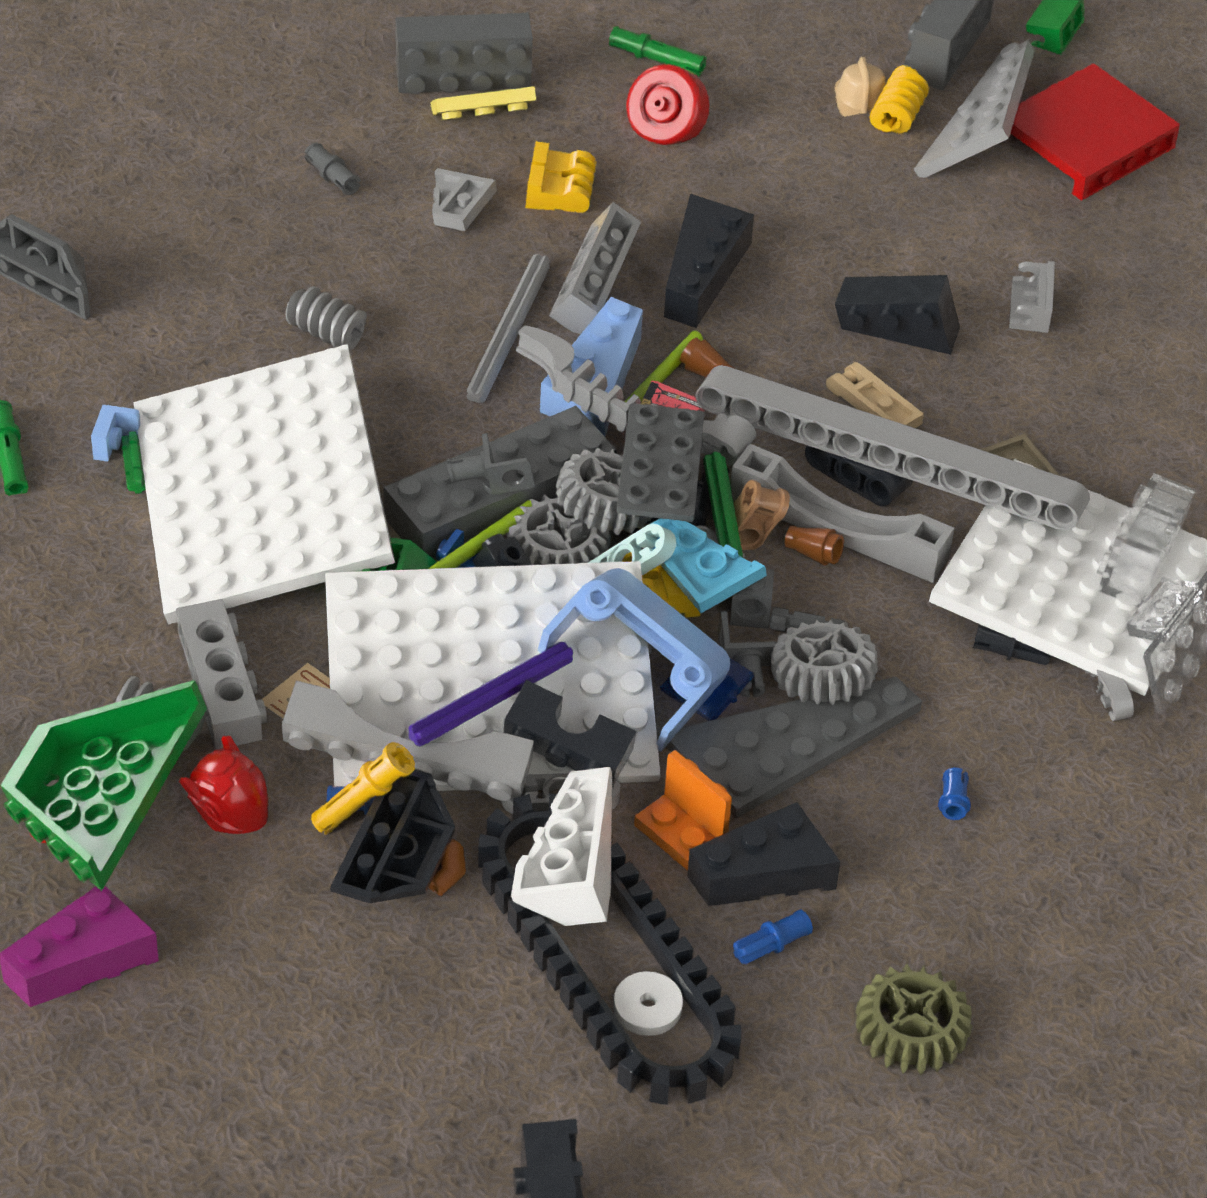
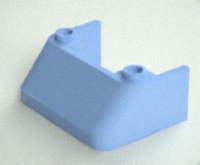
[537,568,730,752]

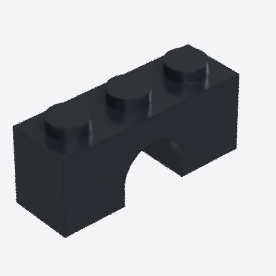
[503,680,637,788]

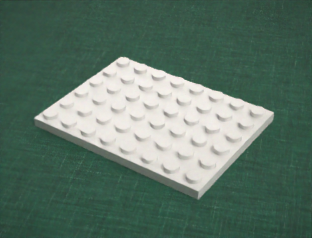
[133,344,395,624]
[325,561,660,791]

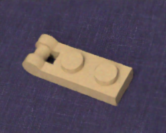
[826,362,924,428]

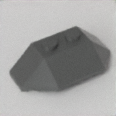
[0,214,90,320]

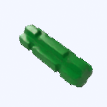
[121,431,146,494]

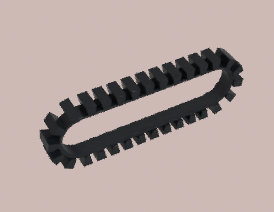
[478,793,742,1105]

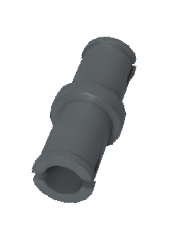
[304,142,361,195]

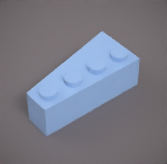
[540,297,643,436]

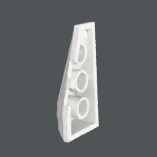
[511,767,612,926]

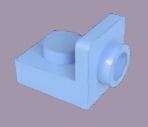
[91,405,140,461]

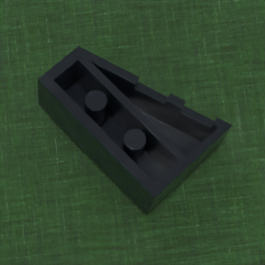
[834,275,960,355]
[687,802,840,906]
[513,1119,583,1198]

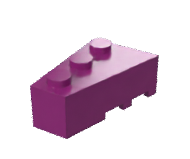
[0,886,159,1007]

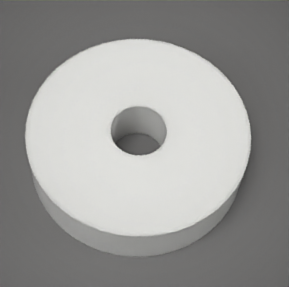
[614,972,683,1036]

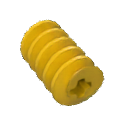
[870,65,929,134]

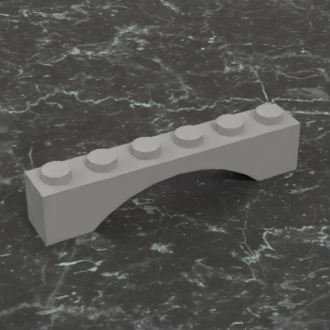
[730,443,954,583]
[282,681,534,801]

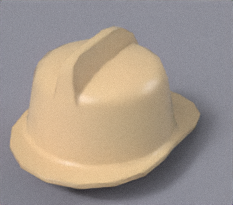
[835,57,886,117]

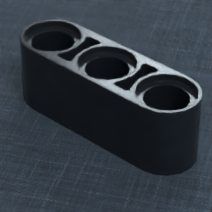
[805,445,913,506]

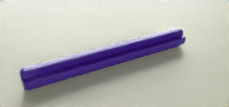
[408,642,574,747]

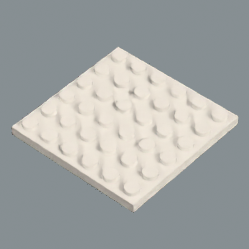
[929,459,1207,696]

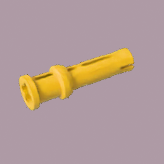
[311,742,415,834]

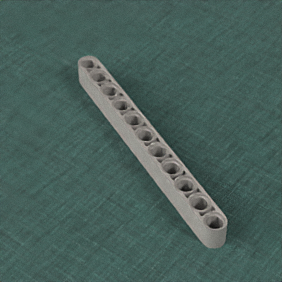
[695,365,1090,530]

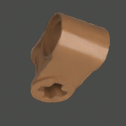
[734,480,790,550]

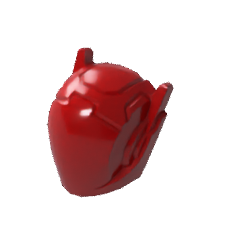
[179,736,268,834]

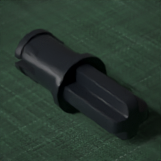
[973,624,1051,665]

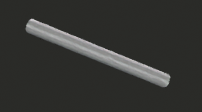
[467,254,550,403]

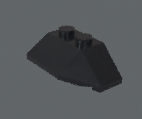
[330,769,455,904]

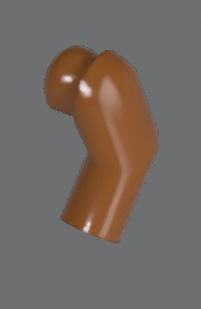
[428,838,466,897]

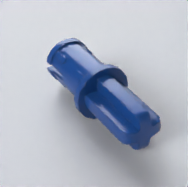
[733,910,813,964]

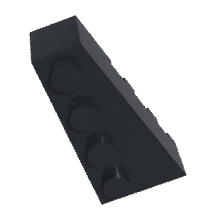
[664,193,754,328]

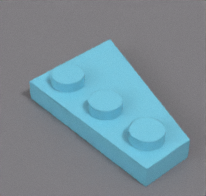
[651,518,767,613]

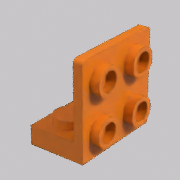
[634,750,732,871]

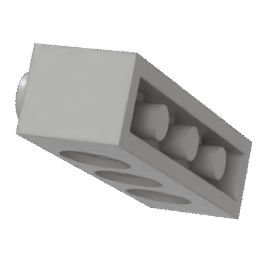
[549,202,641,334]
[176,599,267,750]

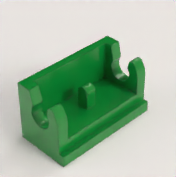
[1026,0,1085,55]

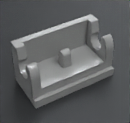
[1009,261,1055,333]

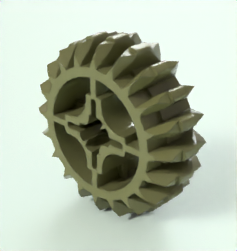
[855,964,972,1075]

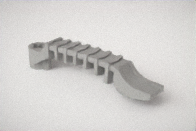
[516,325,756,466]

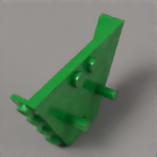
[1,680,207,891]

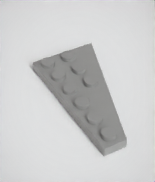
[914,40,1035,178]

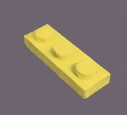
[431,87,536,120]

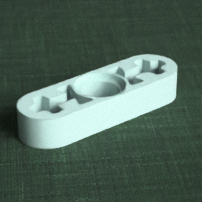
[588,524,676,575]

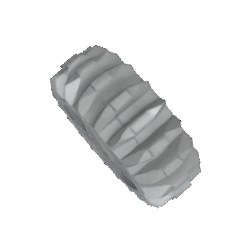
[556,448,651,535]
[507,494,611,565]
[771,619,878,705]

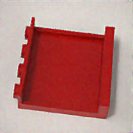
[1010,63,1180,201]

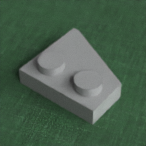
[432,168,497,231]

